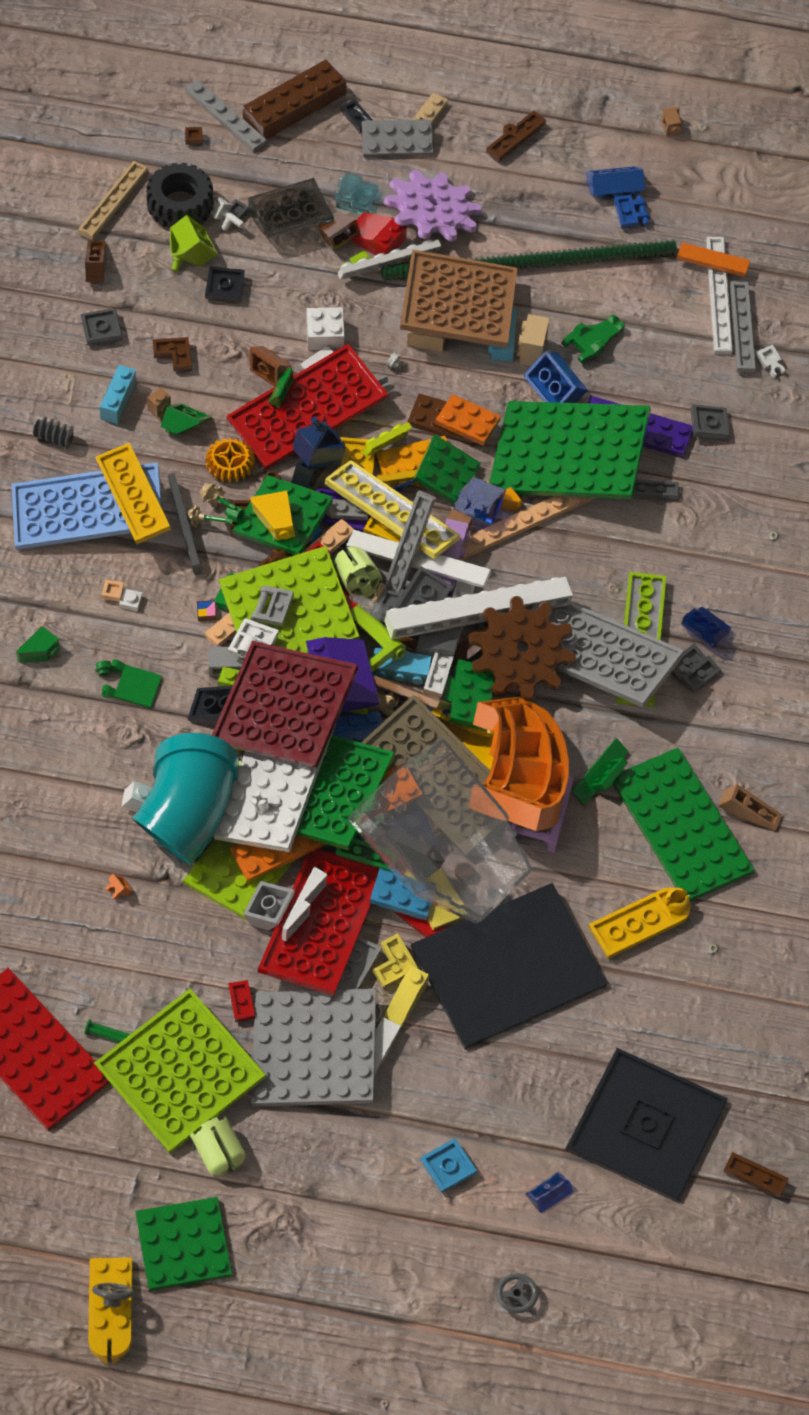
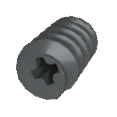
[33,416,74,449]

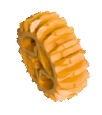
[205,436,255,484]

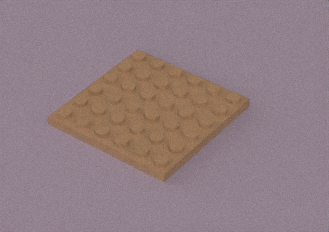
[400,249,517,348]

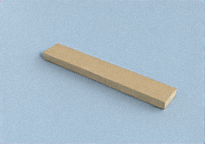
[78,161,149,241]

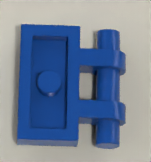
[614,195,650,229]

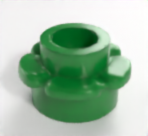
[95,661,113,676]

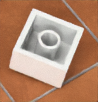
[306,307,344,350]

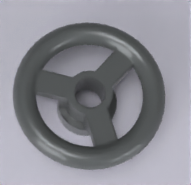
[496,1273,538,1313]
[92,1283,135,1307]

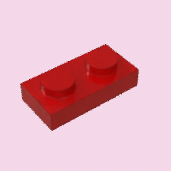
[228,980,255,1022]

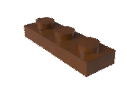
[723,1152,789,1198]

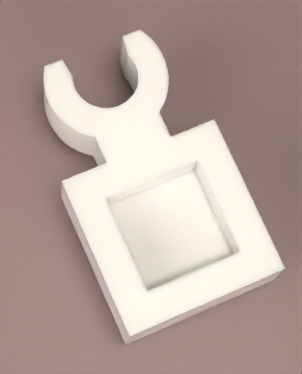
[756,345,785,378]

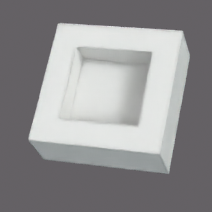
[119,589,143,612]

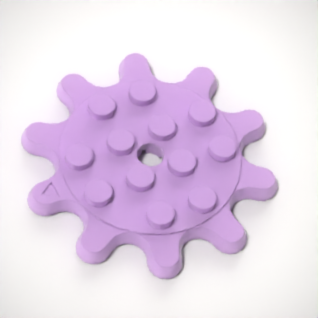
[384,170,482,241]

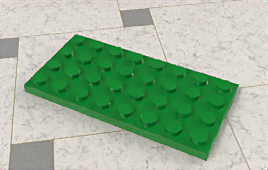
[613,747,754,902]

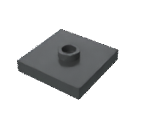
[80,308,123,346]
[690,404,730,440]

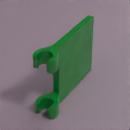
[101,659,162,709]

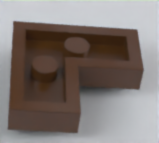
[152,337,192,372]

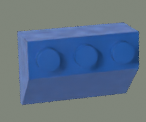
[586,166,645,198]
[523,350,588,403]

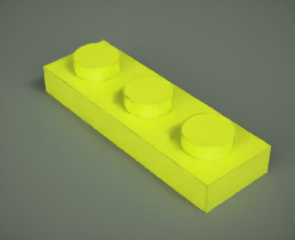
[362,422,412,457]

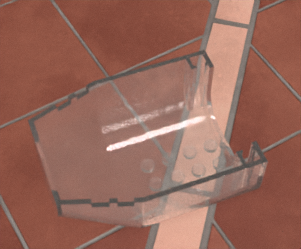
[347,737,532,923]

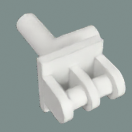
[210,197,245,231]

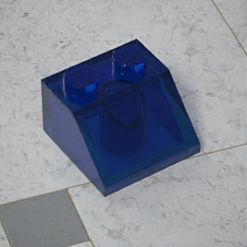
[453,477,506,524]

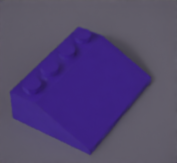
[306,637,379,713]

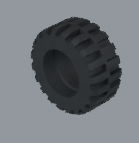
[146,163,214,229]

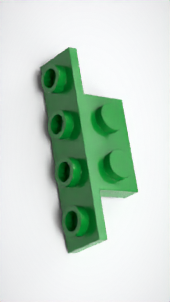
[571,738,629,805]

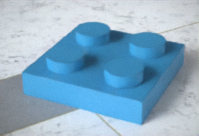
[420,1138,477,1194]

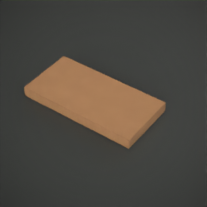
[373,676,451,712]

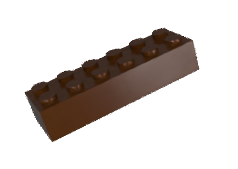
[243,59,347,139]

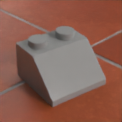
[243,881,295,931]

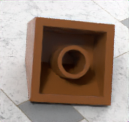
[250,346,292,387]

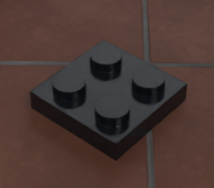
[205,266,245,302]

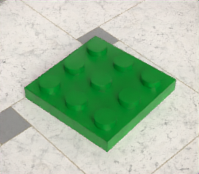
[413,434,481,508]

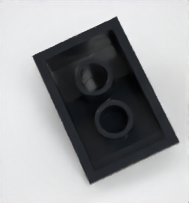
[188,686,233,727]

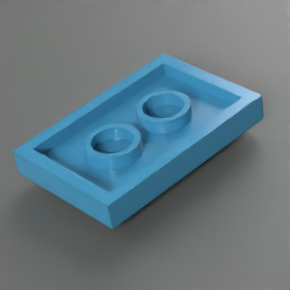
[369,868,436,921]

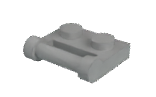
[250,586,294,627]

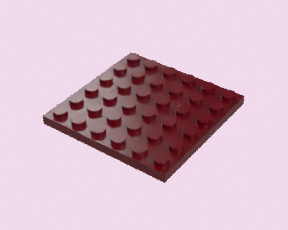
[212,641,359,768]

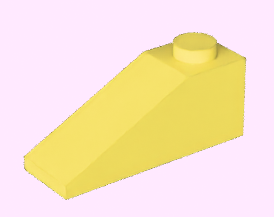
[383,965,429,1031]

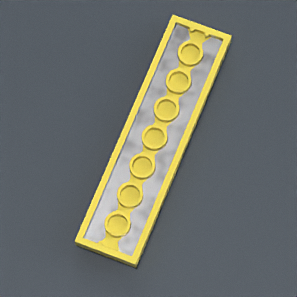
[325,460,460,559]

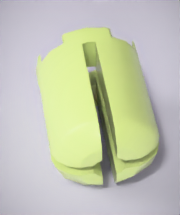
[333,546,382,598]
[190,1116,245,1176]

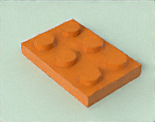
[435,394,501,446]

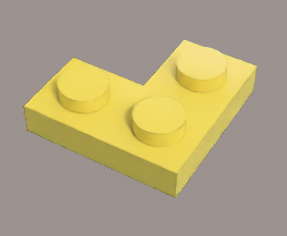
[372,933,418,988]

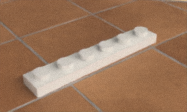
[338,240,441,280]

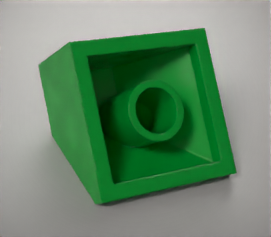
[160,403,212,435]

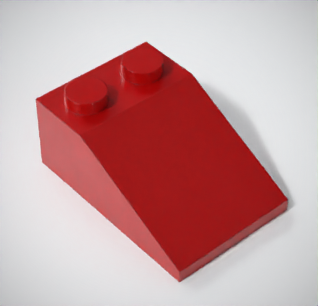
[350,212,407,256]

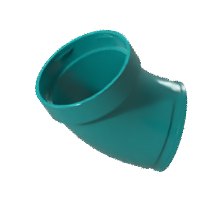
[131,733,239,866]

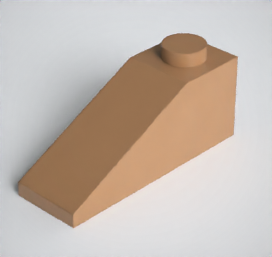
[718,784,782,831]

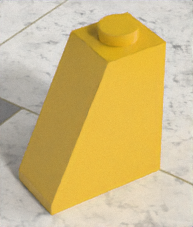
[250,491,295,540]

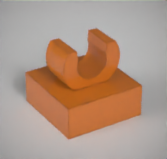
[106,874,133,899]

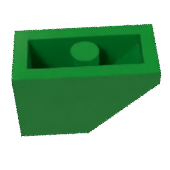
[16,626,60,663]

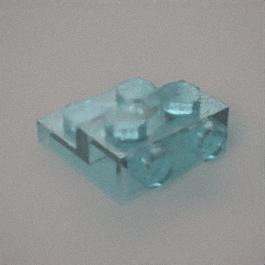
[333,173,379,214]

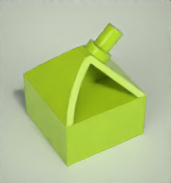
[170,215,218,272]

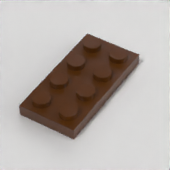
[407,393,477,446]

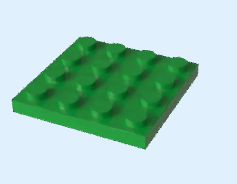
[233,475,333,555]
[135,1197,232,1291]

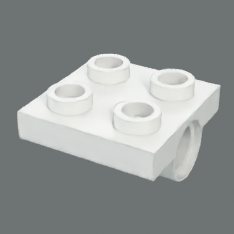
[228,618,280,659]

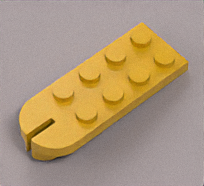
[588,887,691,959]
[88,1257,132,1364]

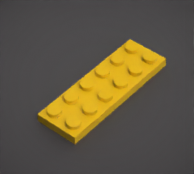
[95,443,171,544]

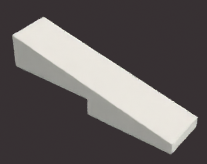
[282,867,327,941]
[375,1018,401,1075]

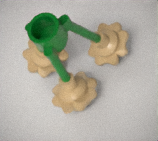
[186,482,245,528]

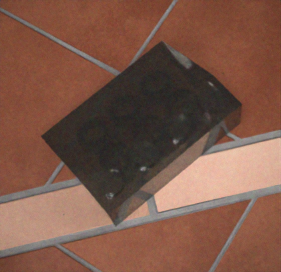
[248,178,334,239]

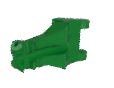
[561,314,625,364]

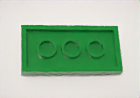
[449,659,494,731]

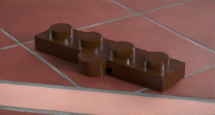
[486,110,546,162]

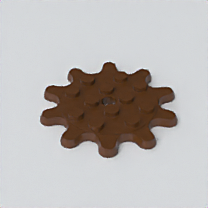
[468,596,576,701]

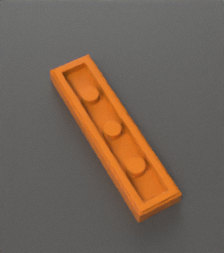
[677,242,750,277]

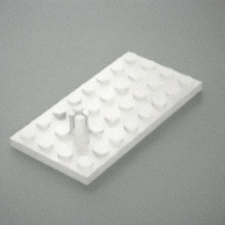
[214,724,336,852]

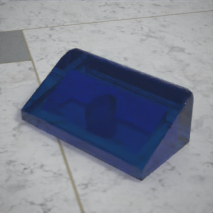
[525,1171,573,1213]

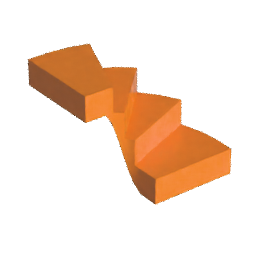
[470,697,569,831]

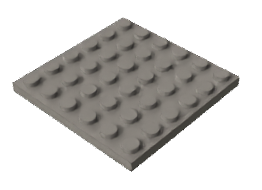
[251,989,377,1107]

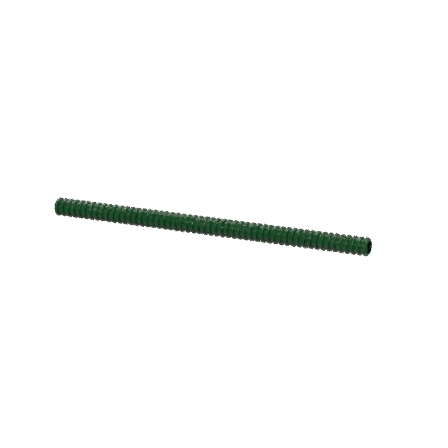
[381,239,677,282]

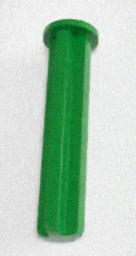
[84,1019,130,1043]

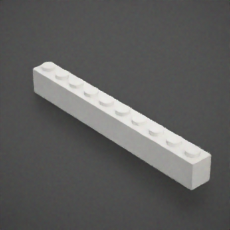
[384,577,573,640]

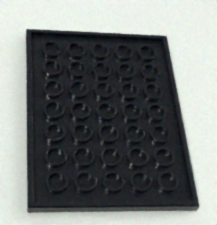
[411,883,607,1049]

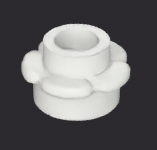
[386,352,402,369]

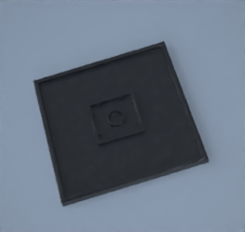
[565,1048,728,1203]

